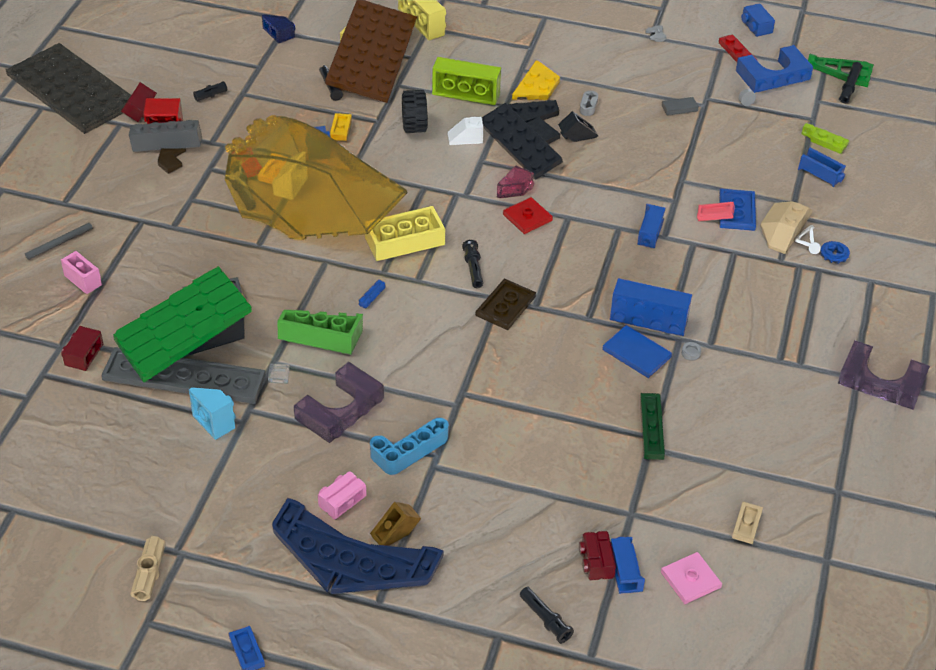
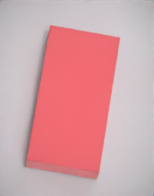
[697,202,735,221]

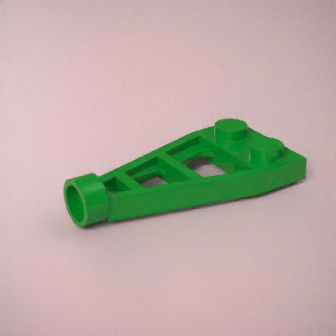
[808,54,874,88]

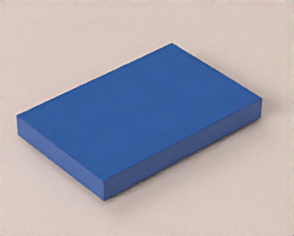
[719,189,756,231]
[602,325,672,378]

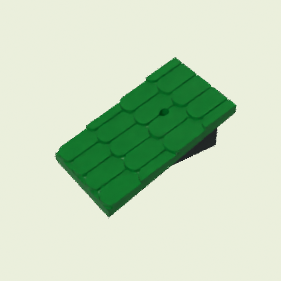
[113,266,252,383]

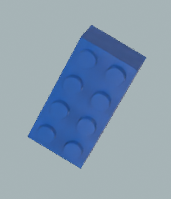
[610,278,692,336]

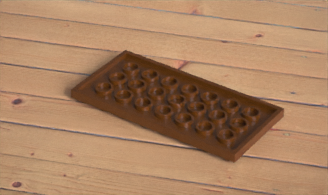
[325,0,417,103]

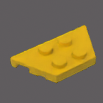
[512,60,560,100]

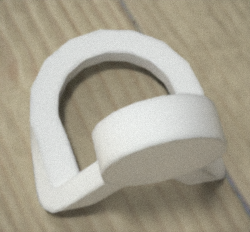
[794,225,821,254]

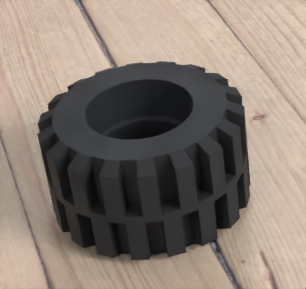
[402,90,428,133]

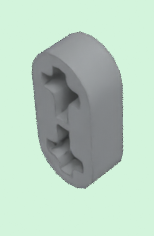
[580,91,598,116]

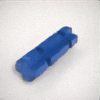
[359,280,385,308]

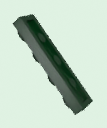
[640,393,665,460]

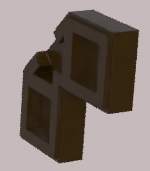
[158,148,186,174]

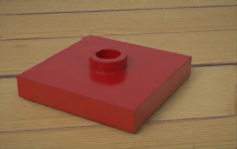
[503,197,553,234]

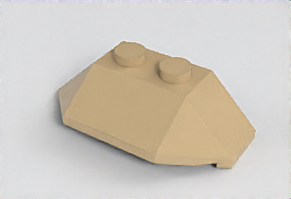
[760,201,812,254]

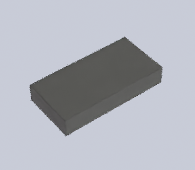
[662,97,699,115]

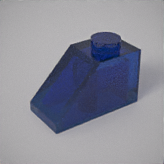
[262,14,296,43]

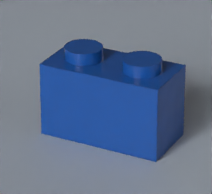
[741,3,775,37]

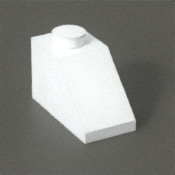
[448,117,483,145]

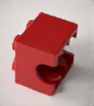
[143,98,183,124]

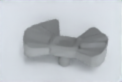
[646,25,666,42]

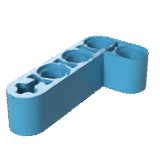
[370,418,449,475]

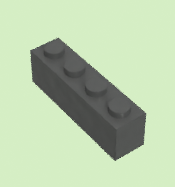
[129,120,202,152]

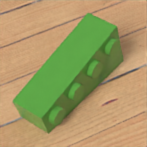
[277,310,363,355]

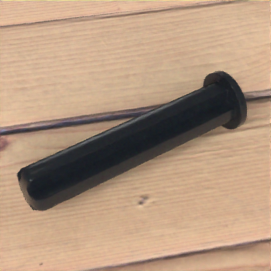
[319,65,343,101]

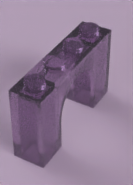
[838,340,930,410]
[294,362,384,443]

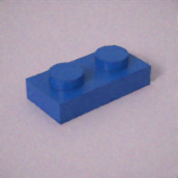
[229,626,265,670]

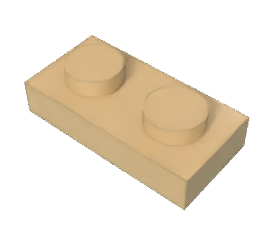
[732,502,763,544]

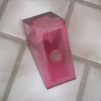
[497,165,534,198]

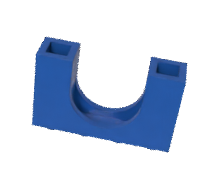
[736,45,813,93]

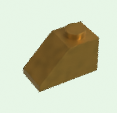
[370,502,421,546]

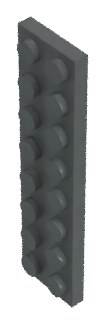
[101,347,266,404]

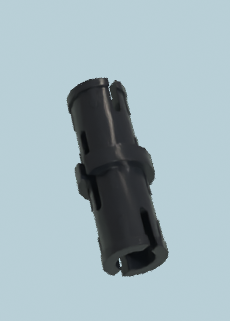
[193,81,228,102]

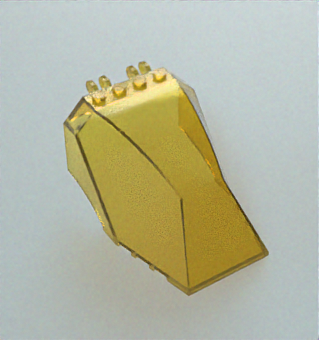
[225,115,408,240]

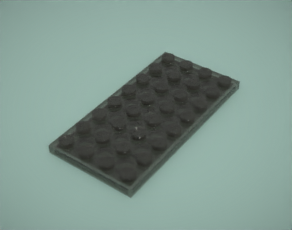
[6,43,131,134]

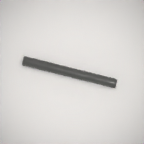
[25,223,93,260]

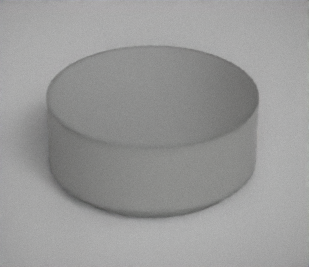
[739,89,756,106]
[681,342,701,361]

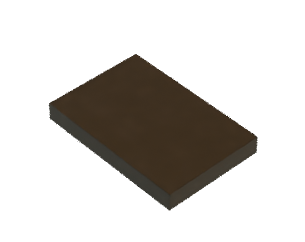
[475,278,536,330]

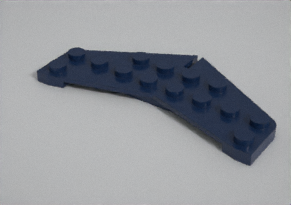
[272,498,444,594]

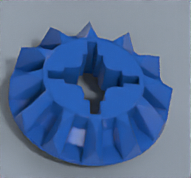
[821,241,850,264]

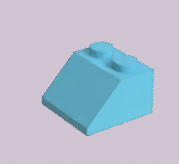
[189,388,236,440]

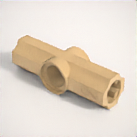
[131,536,165,601]

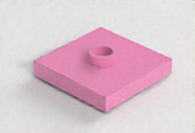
[661,552,722,604]

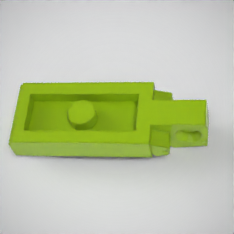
[801,123,849,154]

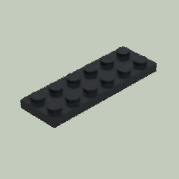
[481,103,563,180]

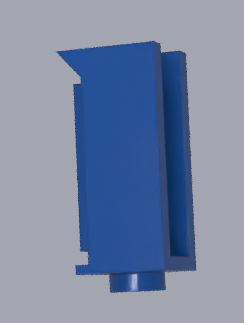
[798,147,846,187]
[637,204,666,248]
[611,537,645,594]

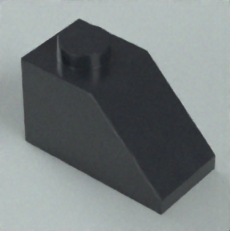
[558,111,598,142]

